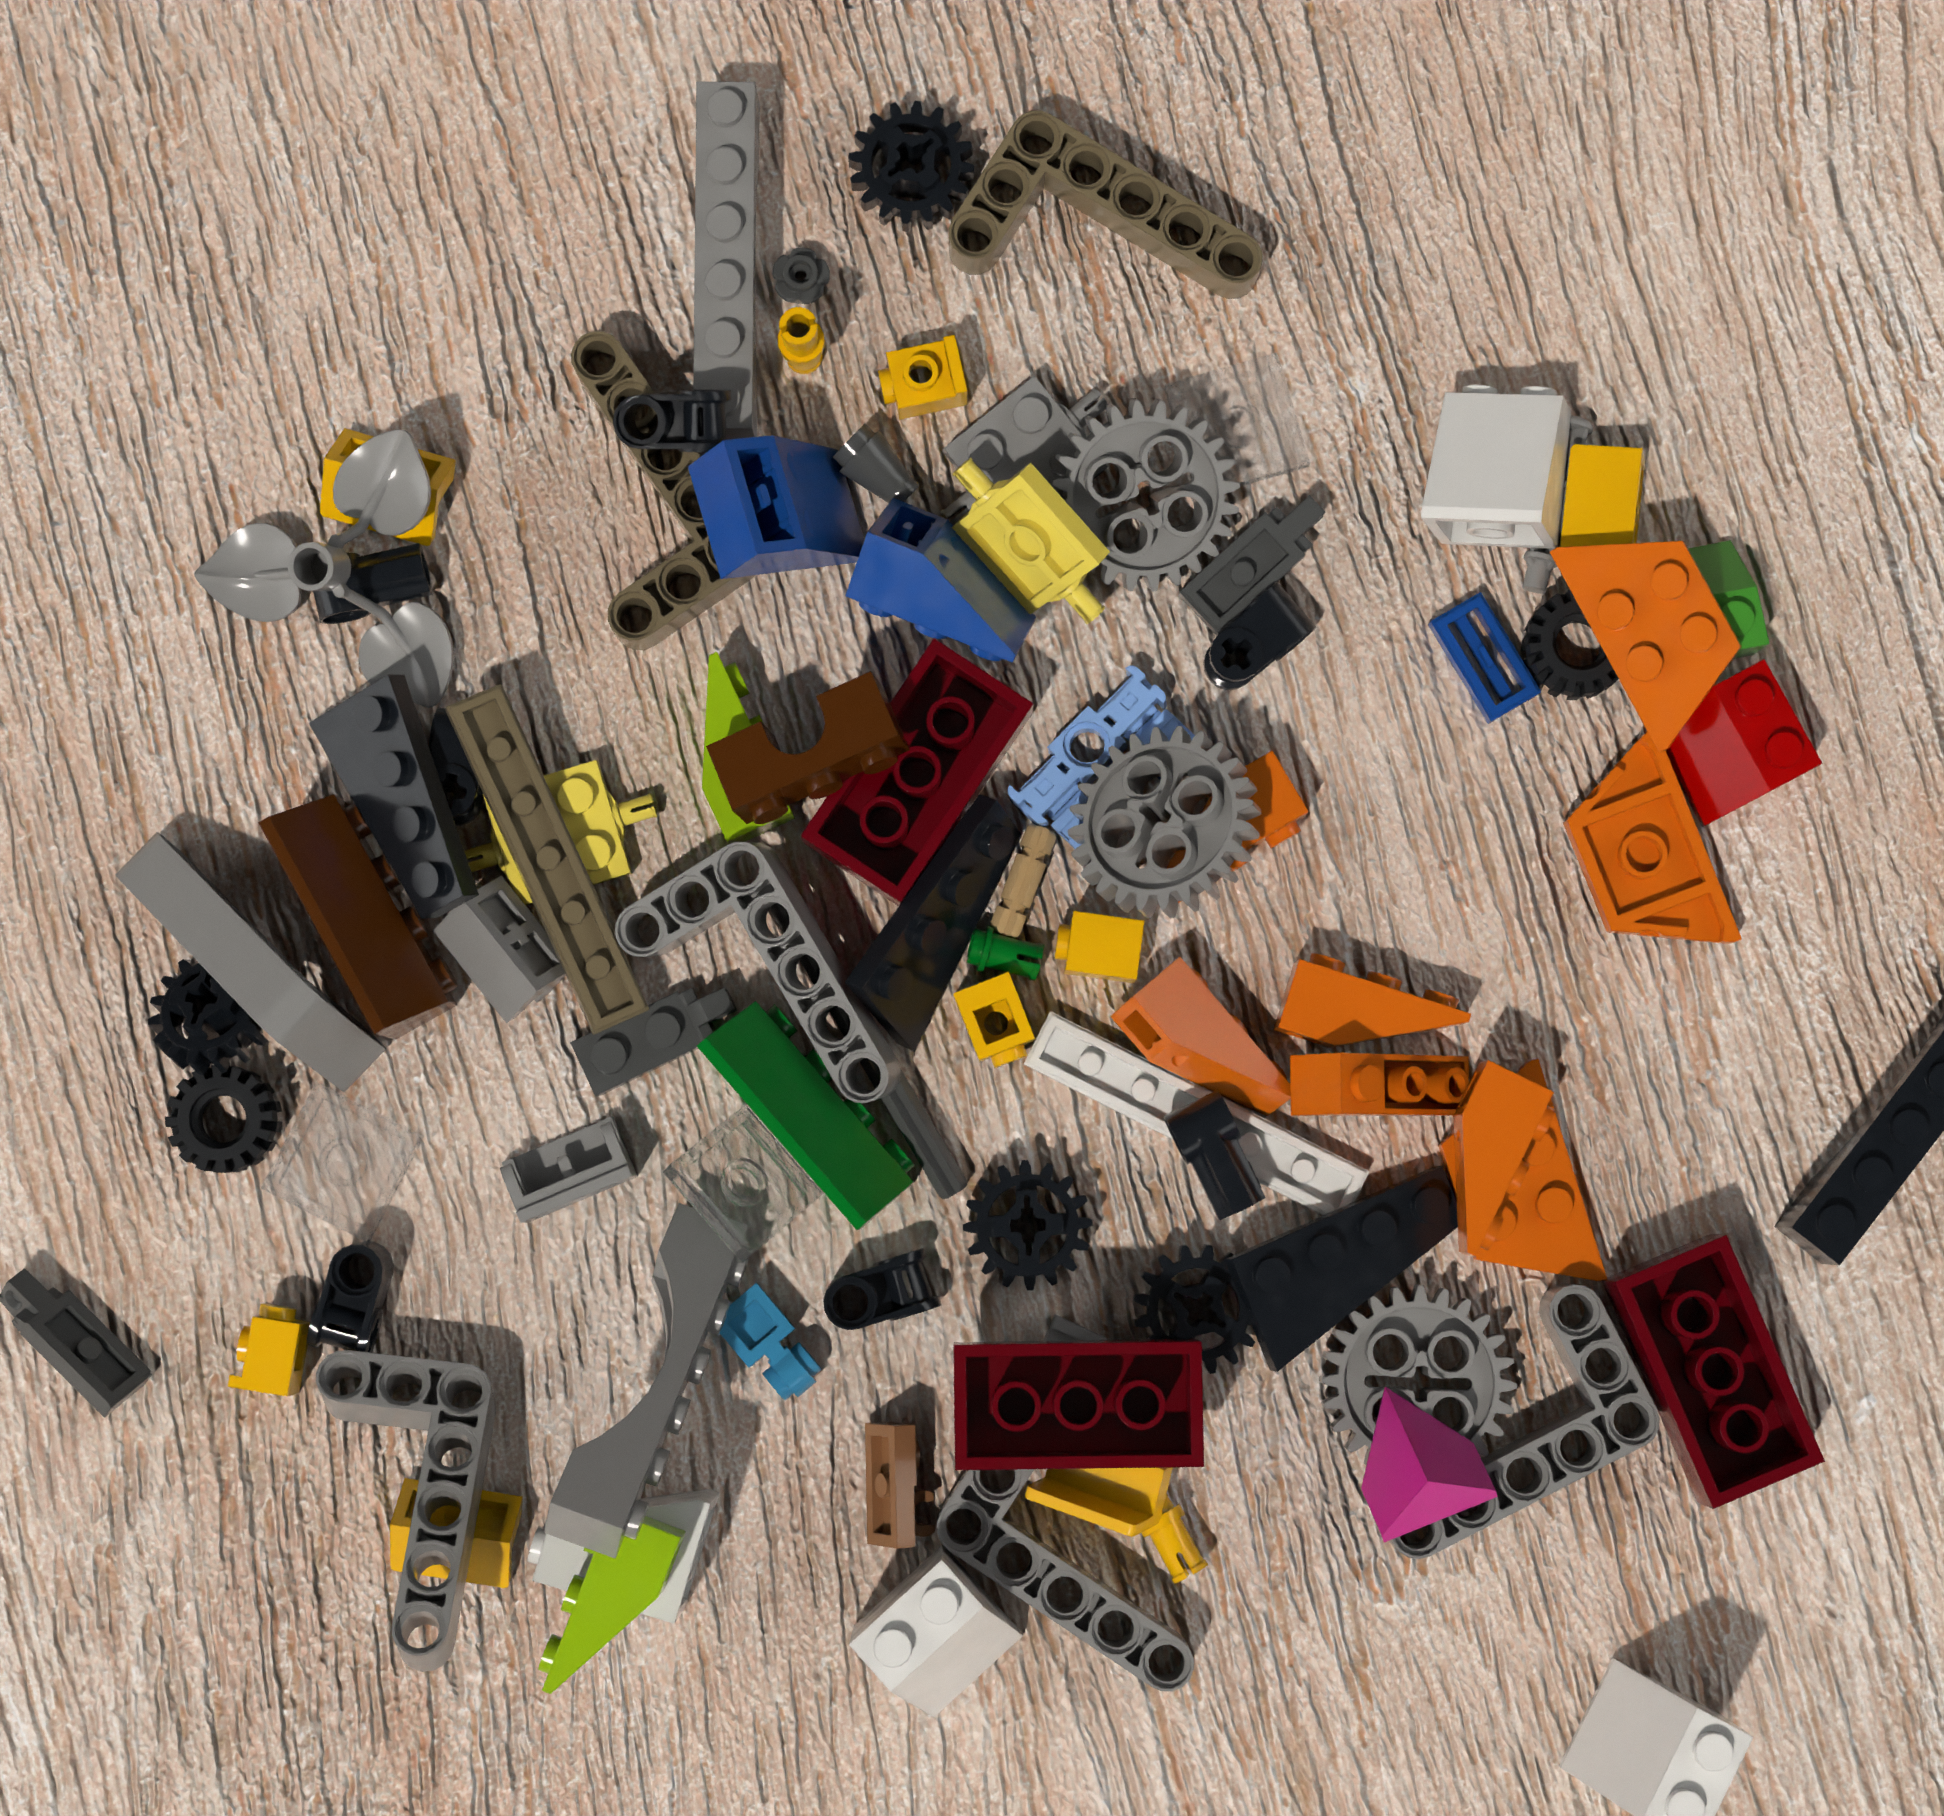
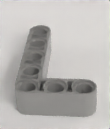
[115,832,386,1092]
[615,842,901,1103]
[1389,1283,1660,1559]
[316,1350,496,1672]
[937,1469,1194,1691]

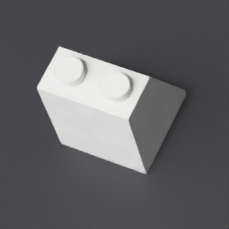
[1421,385,1571,549]
[527,1489,720,1624]
[849,1545,1023,1717]
[1559,1658,1753,1816]

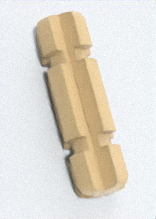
[990,824,1056,939]

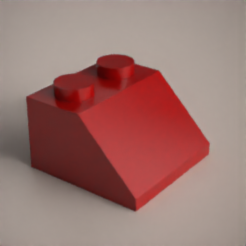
[1666,659,1823,827]

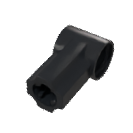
[313,543,433,624]
[1163,1090,1266,1220]

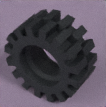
[1521,589,1619,701]
[165,1065,283,1173]

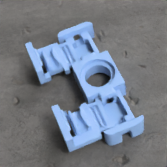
[1007,665,1195,849]

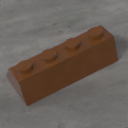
[258,794,458,1040]

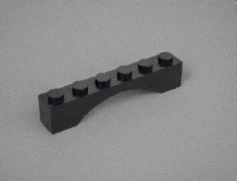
[1774,1014,1944,1265]

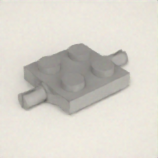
[940,375,1108,526]

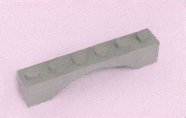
[693,82,760,439]
[544,1203,750,1559]

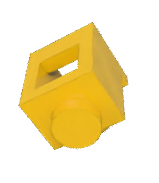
[877,335,967,420]
[953,972,1035,1068]
[228,1304,310,1397]

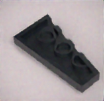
[309,674,479,919]
[845,794,1021,1052]
[1225,1166,1458,1372]

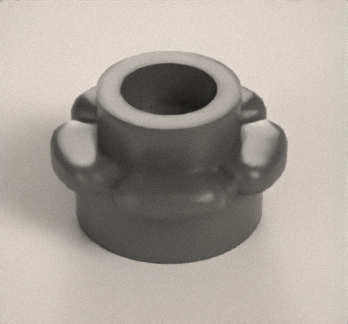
[772,247,830,304]

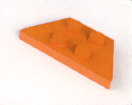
[1550,541,1742,753]
[1563,732,1742,944]
[1438,1058,1607,1281]

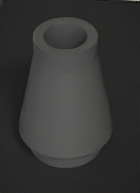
[833,424,920,504]

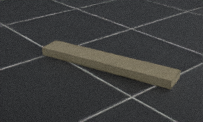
[445,684,650,1035]

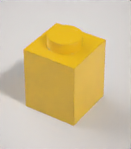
[1054,911,1145,983]

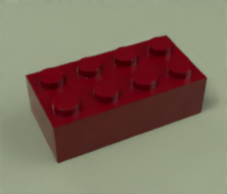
[801,638,1034,907]
[1602,1234,1825,1509]
[953,1339,1204,1470]

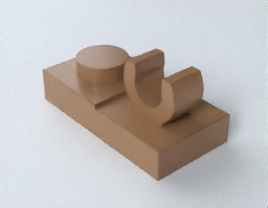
[865,1422,935,1549]

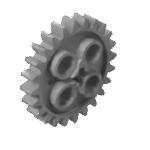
[1048,398,1240,592]
[1068,726,1262,919]
[1319,1284,1517,1465]

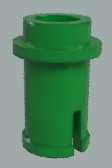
[966,925,1044,981]

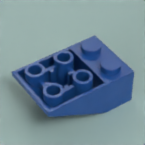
[688,435,864,579]
[845,498,1036,663]

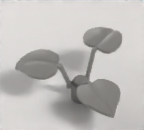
[194,430,454,708]

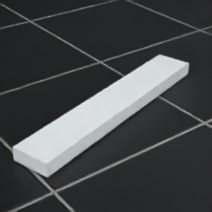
[1023,1011,1370,1215]

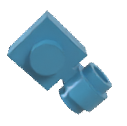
[720,1283,822,1400]

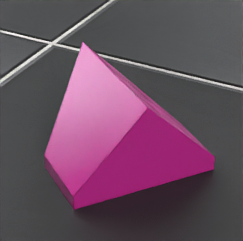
[1361,1387,1498,1543]

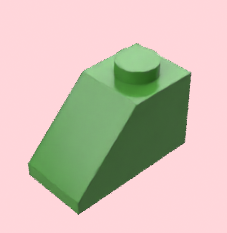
[1688,540,1769,659]

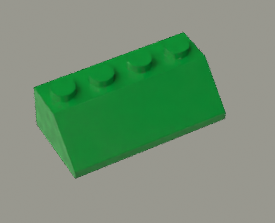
[697,1001,915,1230]

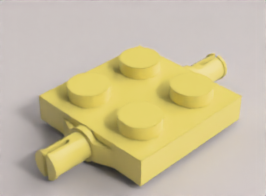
[952,457,1110,625]
[464,760,658,906]

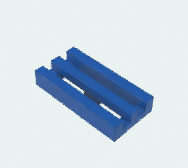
[1428,592,1541,724]

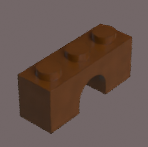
[706,671,910,824]

